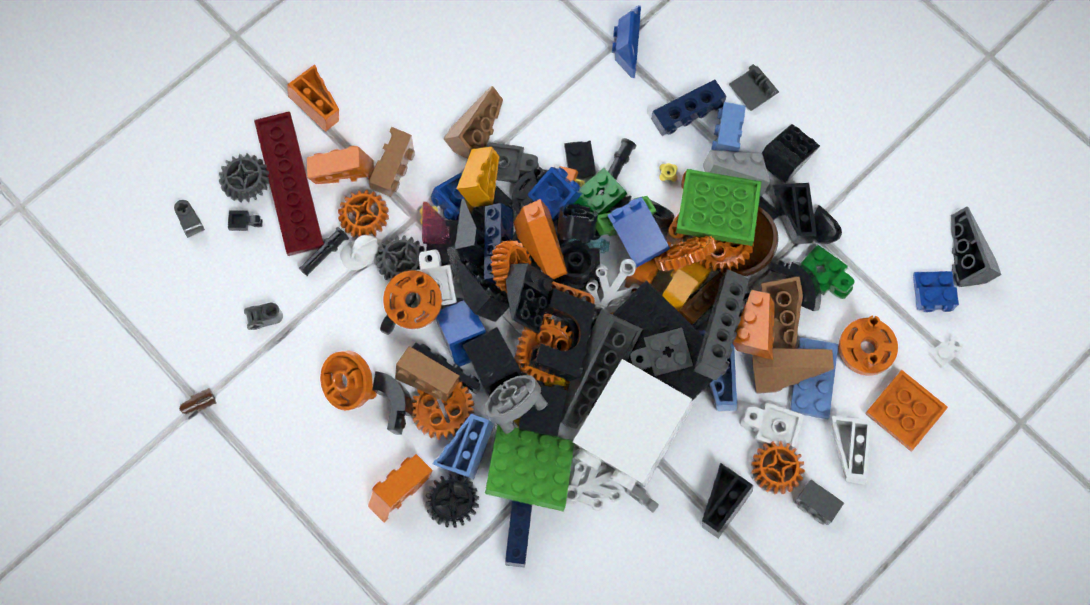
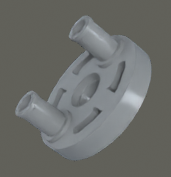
[484,375,548,434]

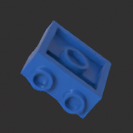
[527,167,582,221]
[430,172,475,220]
[913,271,959,313]

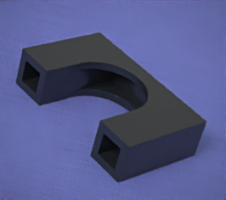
[528,289,596,381]

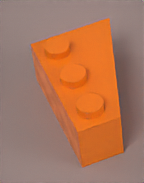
[368,454,433,523]

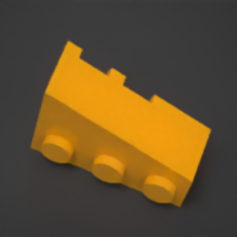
[662,262,713,311]

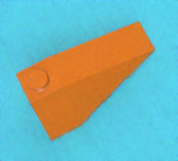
[513,199,568,279]

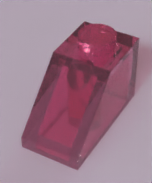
[422,202,450,244]

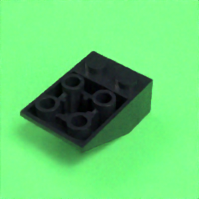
[762,124,820,183]
[455,199,485,266]
[457,260,509,322]
[506,263,553,334]
[463,327,523,397]

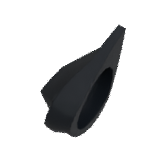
[650,199,674,228]
[814,205,842,244]

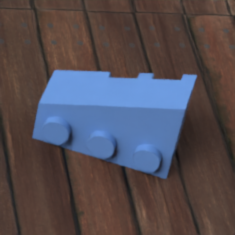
[711,102,746,152]
[432,414,494,480]

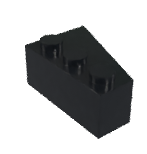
[768,183,817,244]
[702,462,754,539]

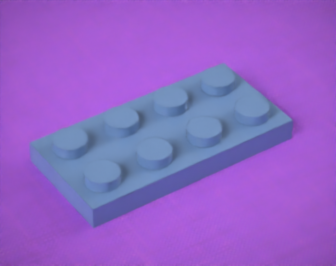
[790,337,838,420]

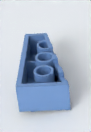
[699,330,737,411]

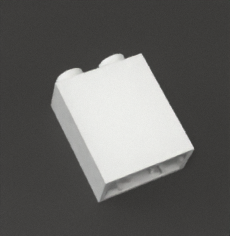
[573,359,693,491]

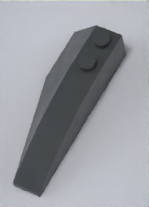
[561,309,642,429]

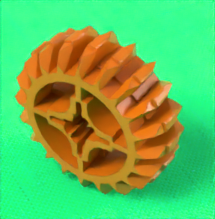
[338,189,389,238]
[490,240,532,293]
[751,441,805,495]

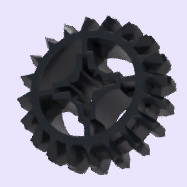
[425,474,479,528]

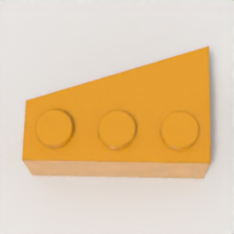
[457,147,499,207]

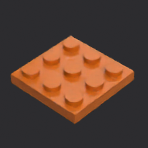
[865,370,948,451]

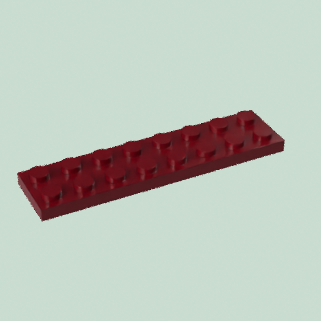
[254,111,324,256]

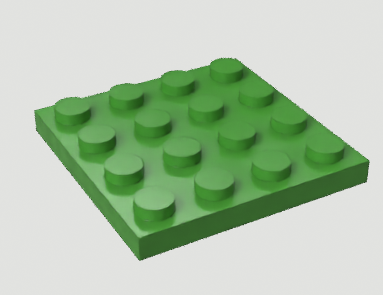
[676,169,762,246]
[485,424,574,512]

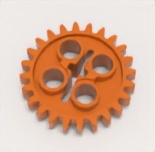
[654,236,717,271]
[693,236,754,273]
[516,319,572,383]
[412,382,475,440]

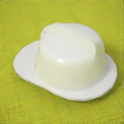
[340,235,384,270]

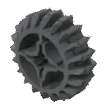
[219,153,269,203]
[376,235,425,284]

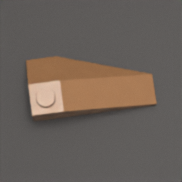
[444,86,503,159]

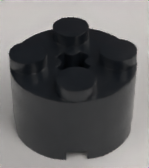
[557,205,598,243]
[559,241,595,285]

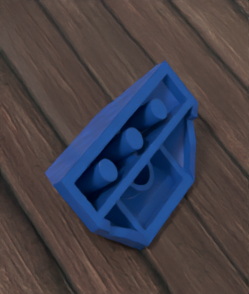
[612,5,641,78]

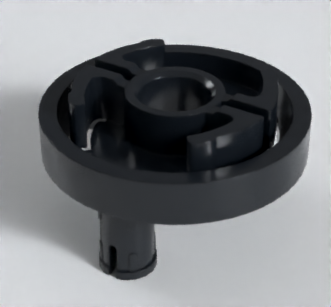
[512,166,559,219]

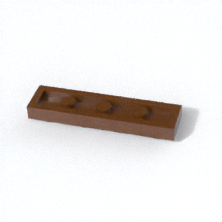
[678,272,724,325]

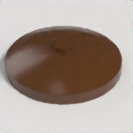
[716,207,779,276]

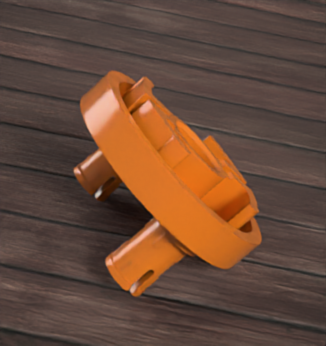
[383,270,442,329]
[838,315,898,376]
[320,350,377,410]

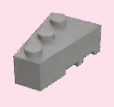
[703,150,770,196]

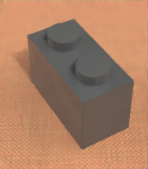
[795,479,844,525]

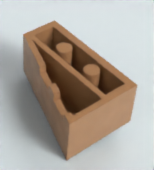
[369,127,416,197]
[395,346,459,401]

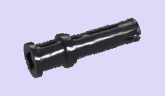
[603,138,637,191]
[299,227,349,276]

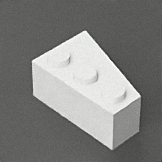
[831,417,872,484]

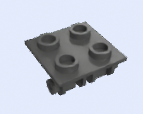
[729,64,779,111]

